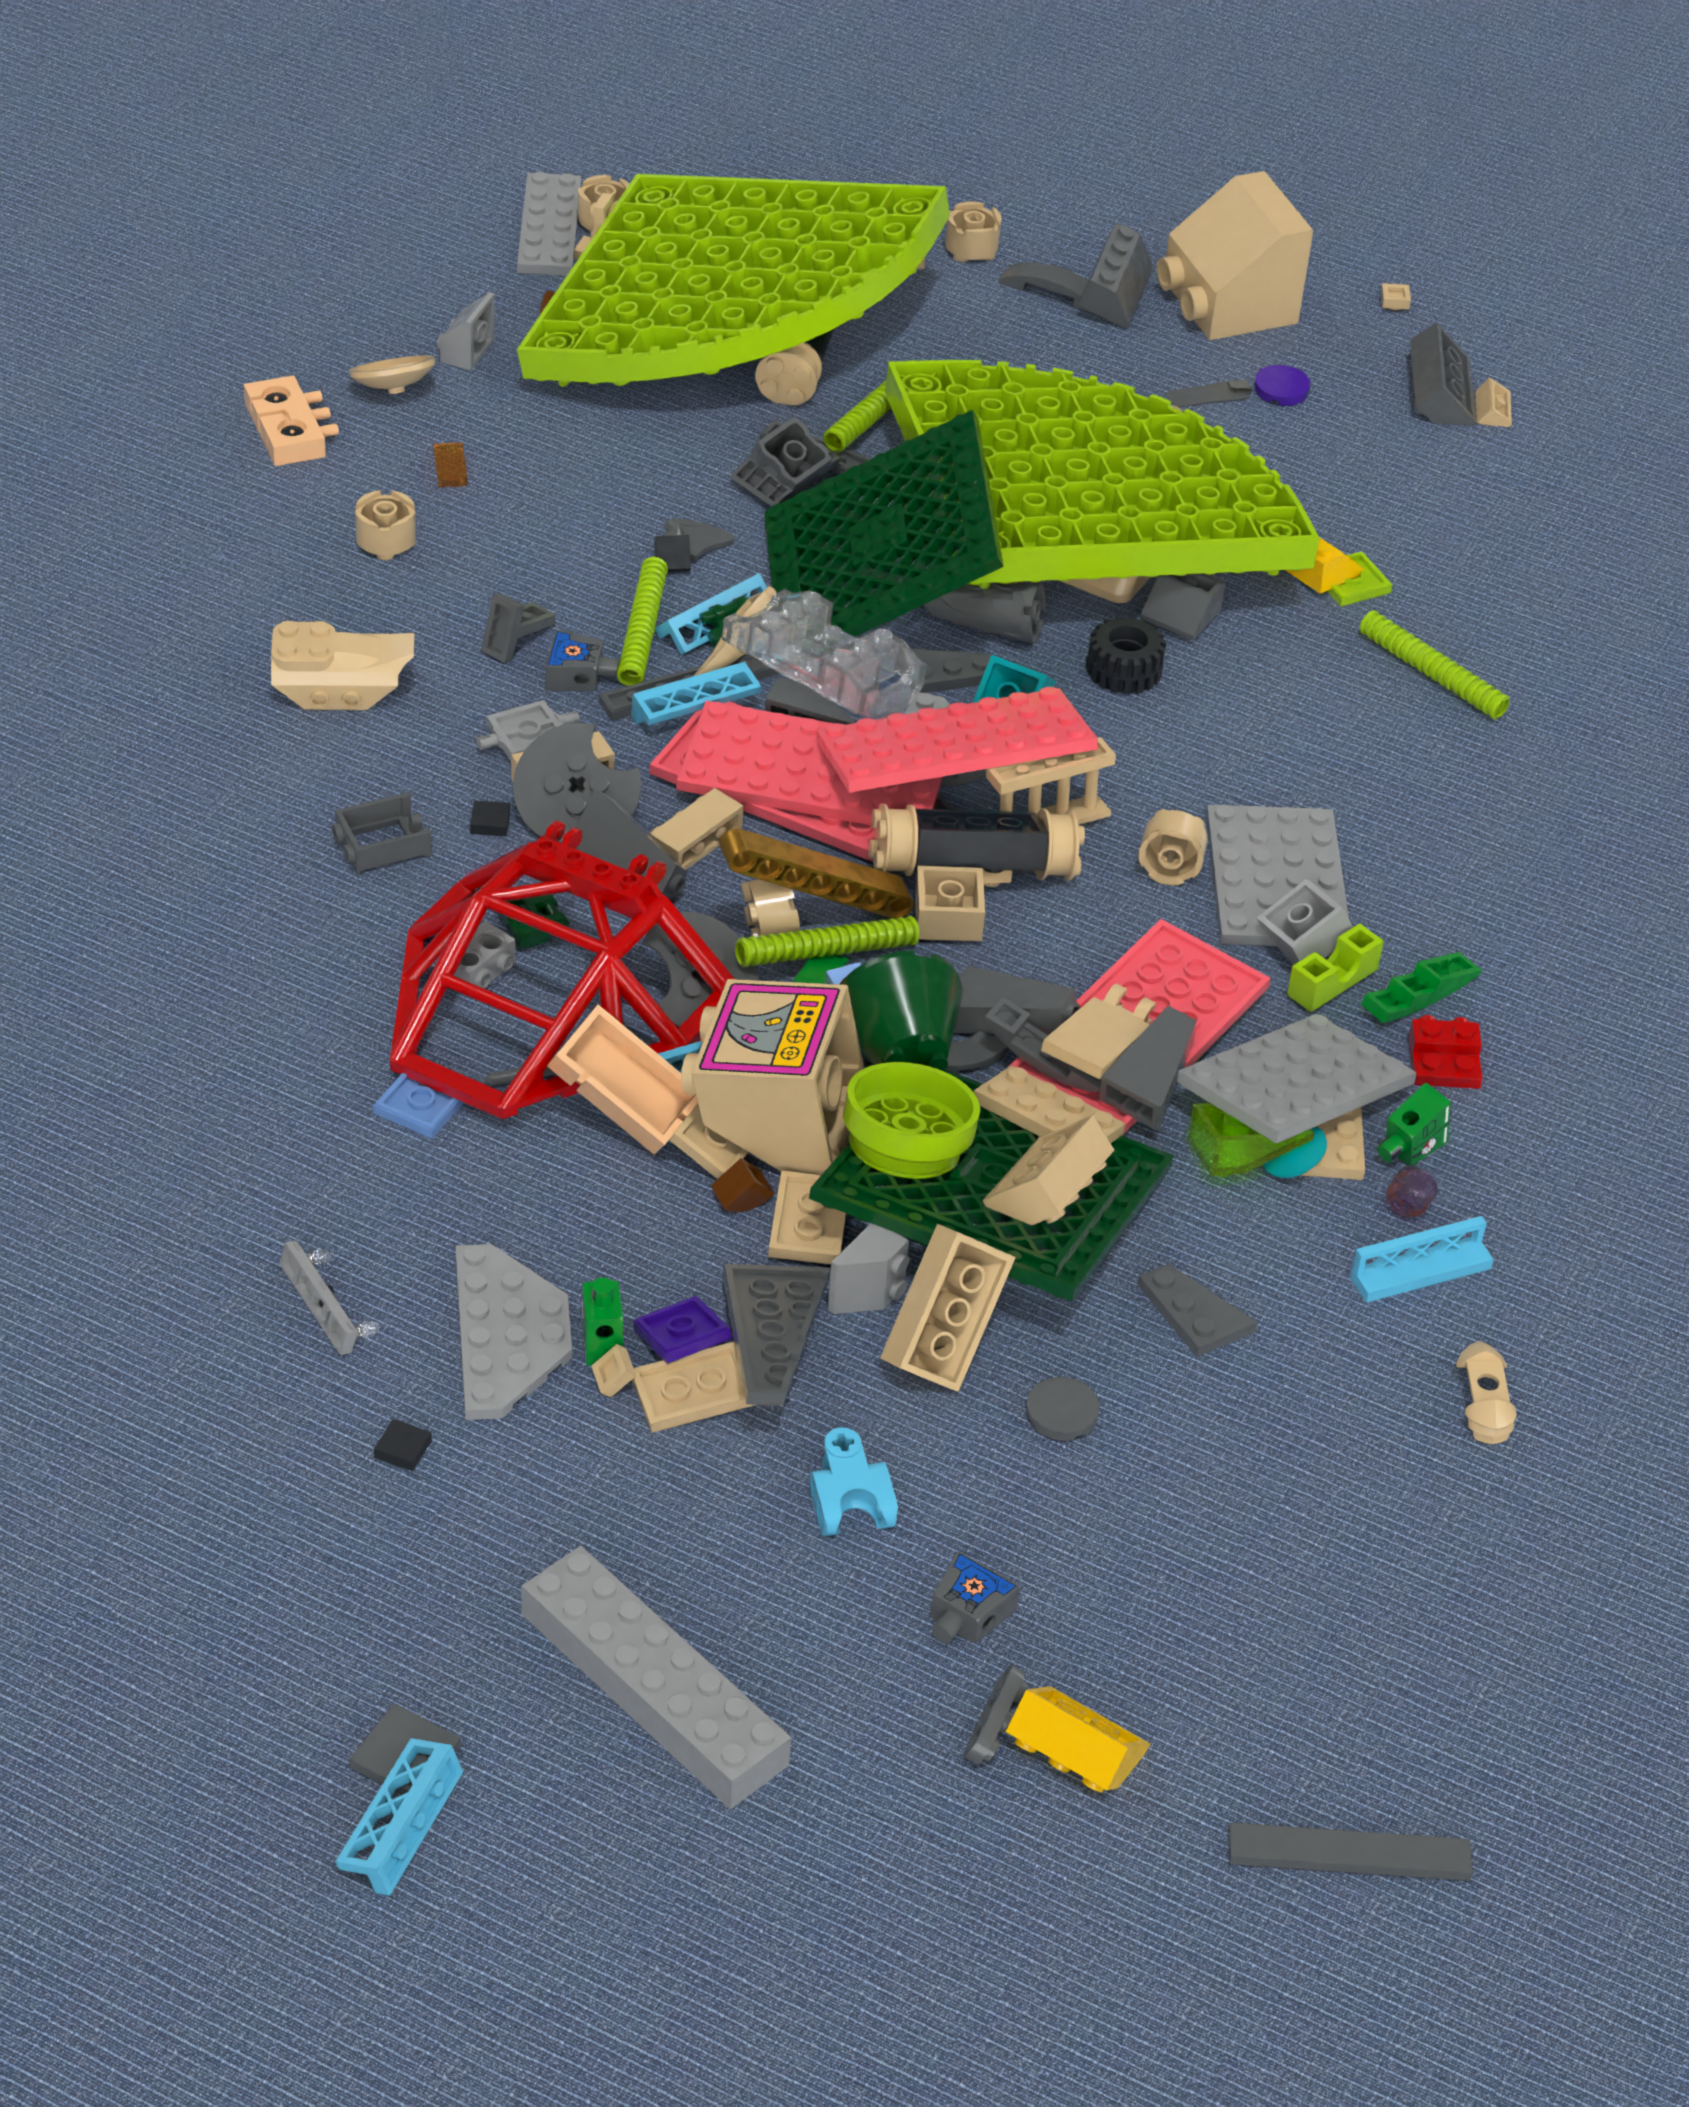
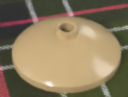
[349,355,435,394]

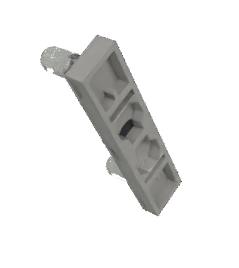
[279,1241,379,1355]

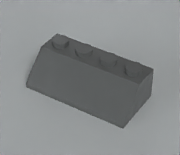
[1078,222,1153,329]
[1409,322,1477,426]

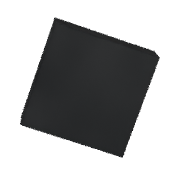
[654,535,691,572]
[470,800,510,836]
[374,1419,432,1471]

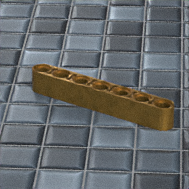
[719,828,914,919]

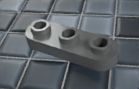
[963,1664,1028,1765]

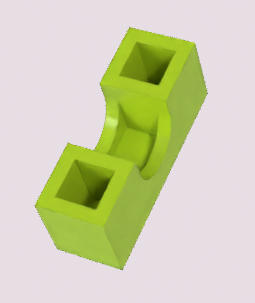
[1287,923,1384,1012]

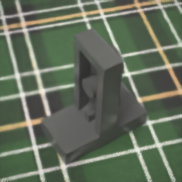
[481,593,556,663]

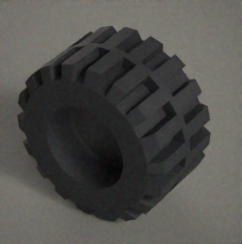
[1086,617,1166,694]

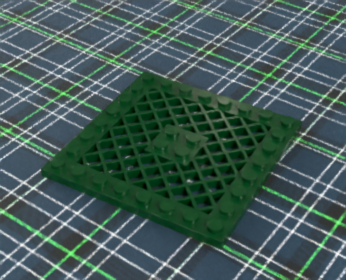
[764,409,1004,670]
[809,1070,1174,1301]

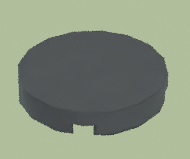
[1026,1377,1100,1441]

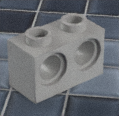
[454,921,516,988]

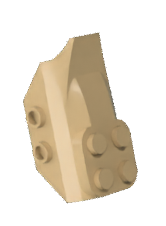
[271,621,415,710]

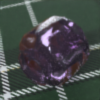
[1386,1166,1438,1218]

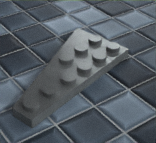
[723,1264,830,1406]

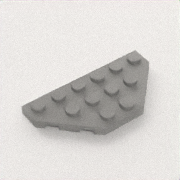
[456,1244,572,1420]

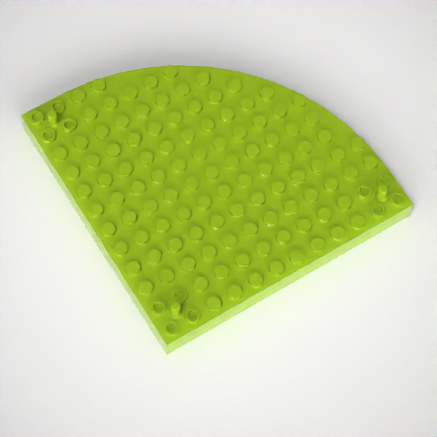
[517,174,950,387]
[885,360,1320,589]

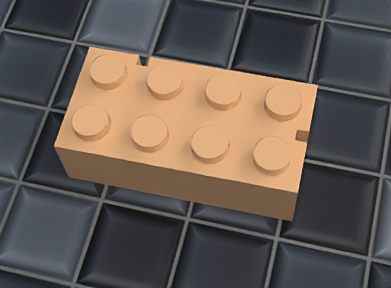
[547,1005,698,1154]

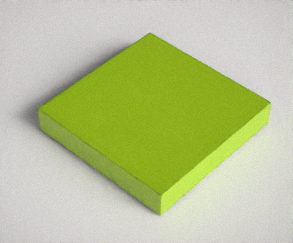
[1327,551,1392,607]

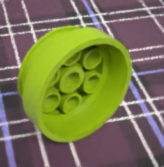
[843,1062,980,1179]

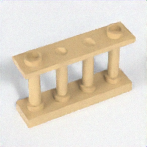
[986,737,1116,825]

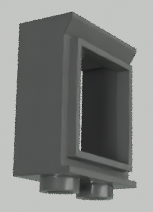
[331,792,432,875]

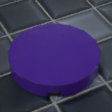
[1254,365,1310,406]

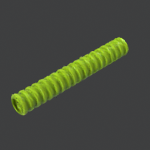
[823,360,915,453]
[617,557,668,686]
[1359,610,1510,719]
[735,916,920,967]

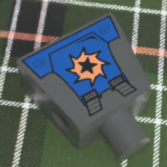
[545,630,619,692]
[930,1551,1020,1644]

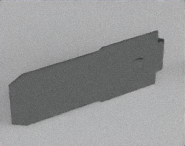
[1165,380,1252,407]

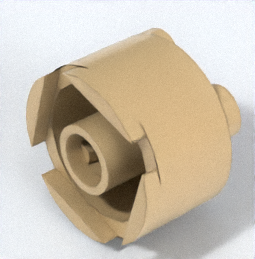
[578,175,629,234]
[945,202,1001,262]
[355,490,416,560]
[1139,809,1207,885]
[741,879,800,937]

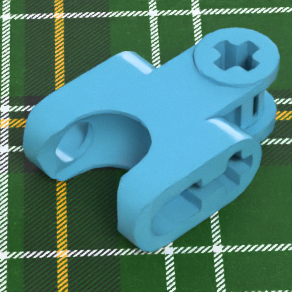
[809,1428,898,1536]

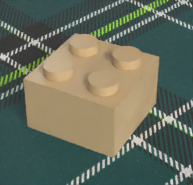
[915,866,985,941]

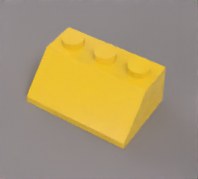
[1285,537,1364,594]
[1006,1686,1151,1792]

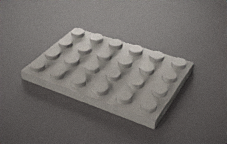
[1206,805,1349,946]
[1176,1014,1416,1144]

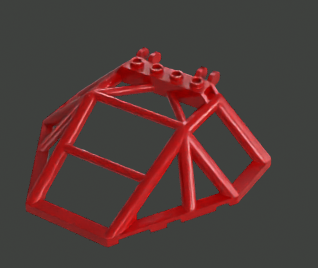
[389,820,735,1119]

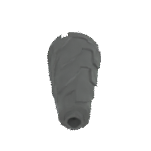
[924,582,1045,643]

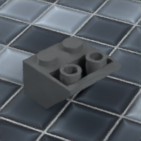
[1140,573,1225,641]

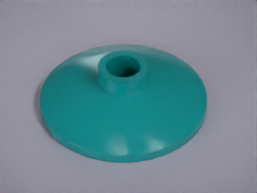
[1261,1126,1327,1178]

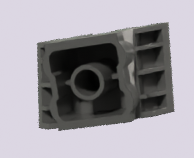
[730,417,843,506]

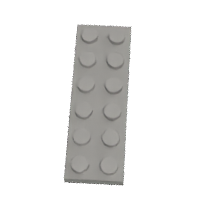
[517,172,581,276]

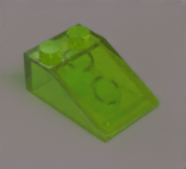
[1188,1103,1314,1177]

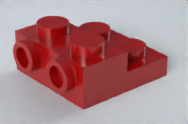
[1408,1015,1483,1089]

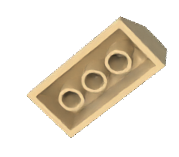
[983,1115,1114,1225]
[880,1224,1016,1392]

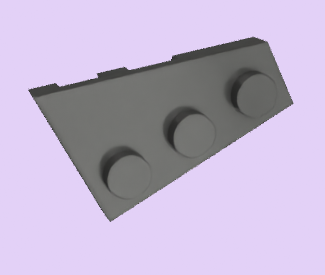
[894,647,992,694]

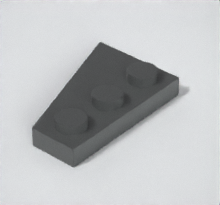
[1137,1264,1258,1357]

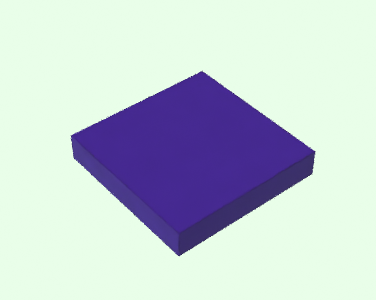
[633,1296,732,1364]

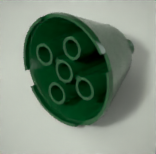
[840,951,963,1071]

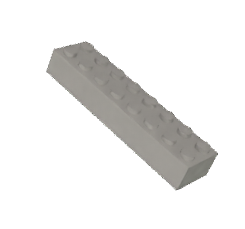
[521,1545,792,1810]

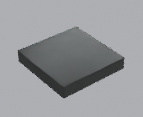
[349,1703,461,1795]

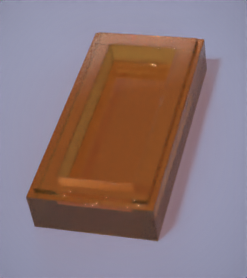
[433,442,468,487]

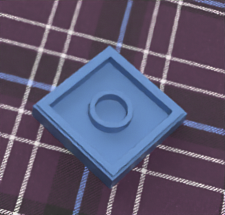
[373,1073,464,1139]

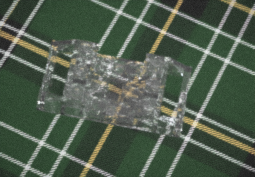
[722,589,927,720]

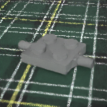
[476,700,580,761]

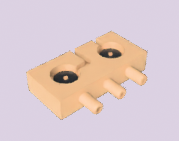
[244,375,339,466]

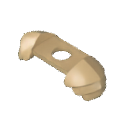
[1456,1341,1517,1444]

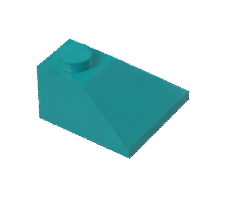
[972,655,1056,703]

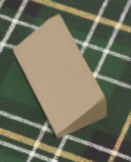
[1476,378,1512,427]

